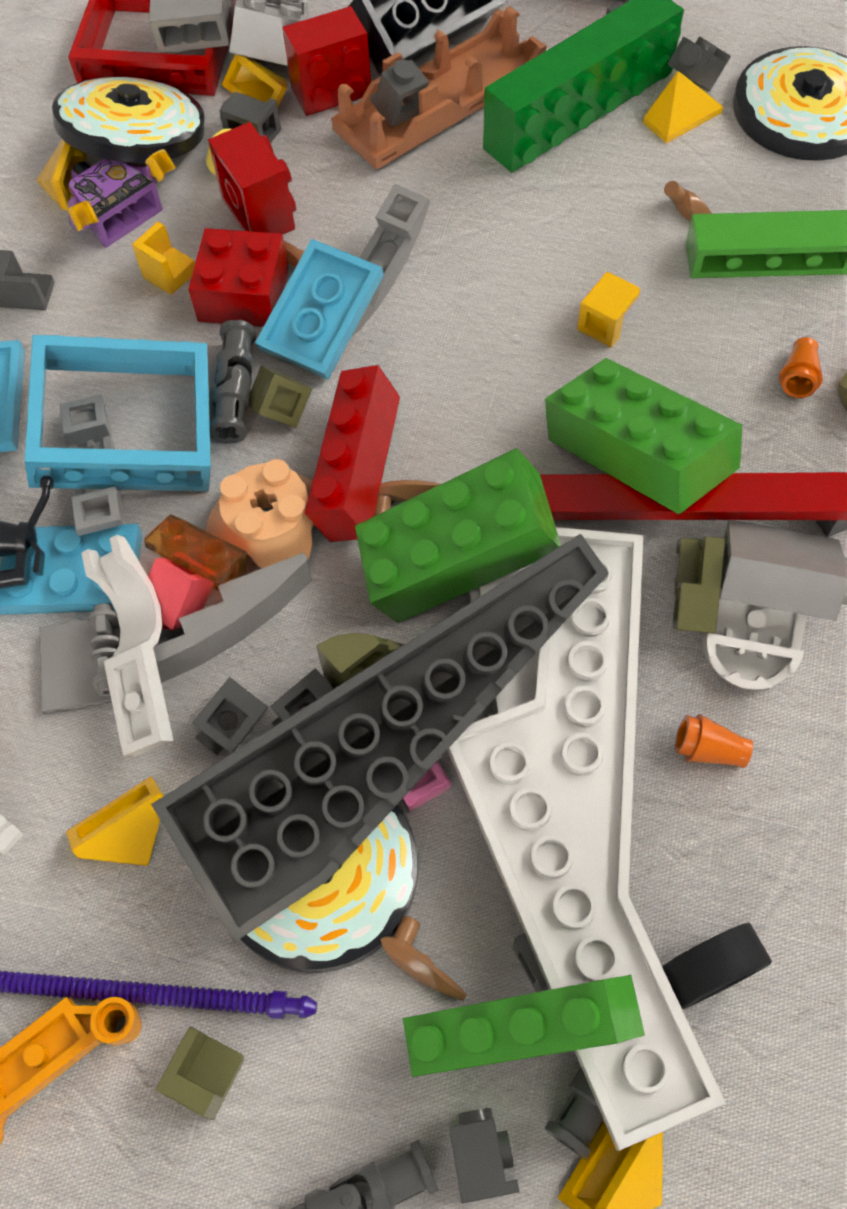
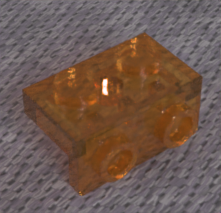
[144,514,246,591]

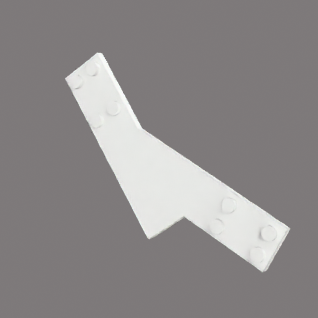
[448,527,726,1151]

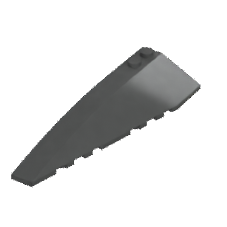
[151,534,609,943]

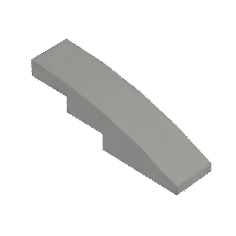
[153,553,312,683]

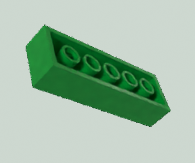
[483,0,684,173]

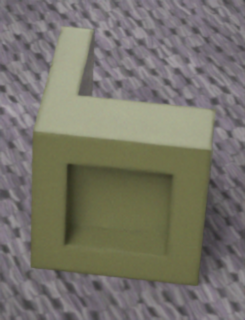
[249,365,312,428]
[155,1026,245,1120]

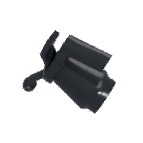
[0,475,54,589]

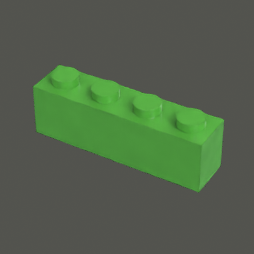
[686,210,847,278]
[402,975,645,1077]

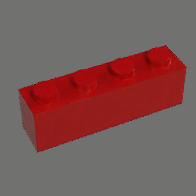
[305,365,400,542]

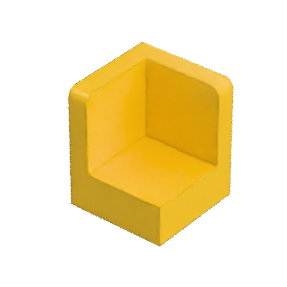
[132,222,195,295]
[577,271,641,347]

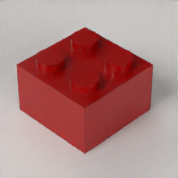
[282,6,371,116]
[208,122,297,234]
[188,228,289,327]

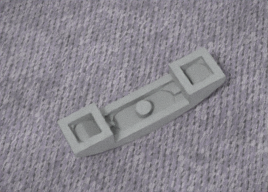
[352,184,430,336]
[60,395,124,536]

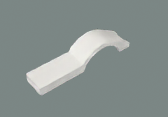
[81,535,173,756]

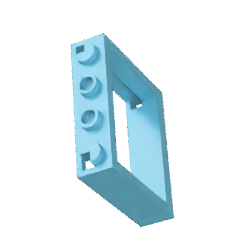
[25,335,211,491]

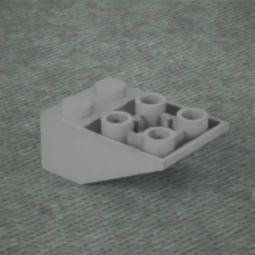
[229,0,308,66]

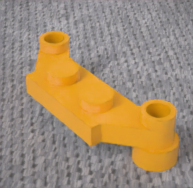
[0,997,142,1145]

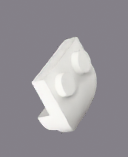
[702,598,807,690]

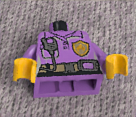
[68,149,176,248]

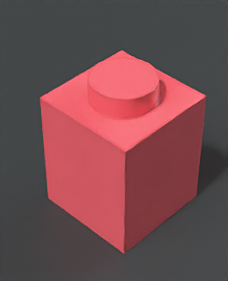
[148,555,217,631]

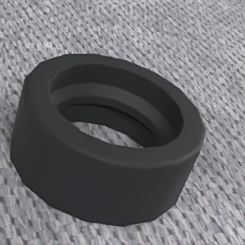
[662,923,772,1009]

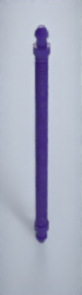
[0,971,317,1019]

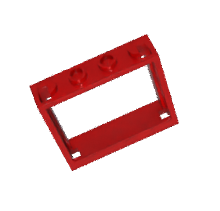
[68,0,236,96]

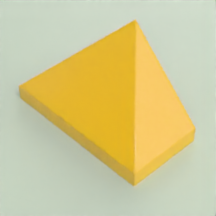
[221,54,287,107]
[643,71,723,143]
[36,139,87,210]
[66,776,163,866]
[558,1122,663,1209]

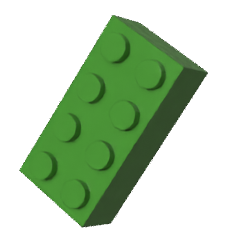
[545,358,743,514]
[355,448,561,623]

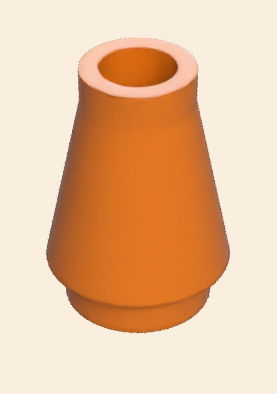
[779,337,823,398]
[675,714,753,768]

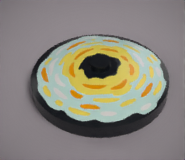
[733,46,847,161]
[52,76,204,162]
[240,804,418,973]

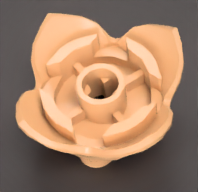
[205,459,314,569]

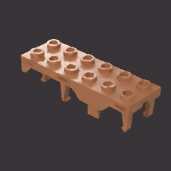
[331,6,547,170]

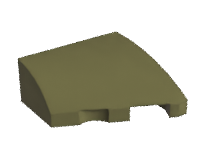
[673,536,725,633]
[316,633,404,689]

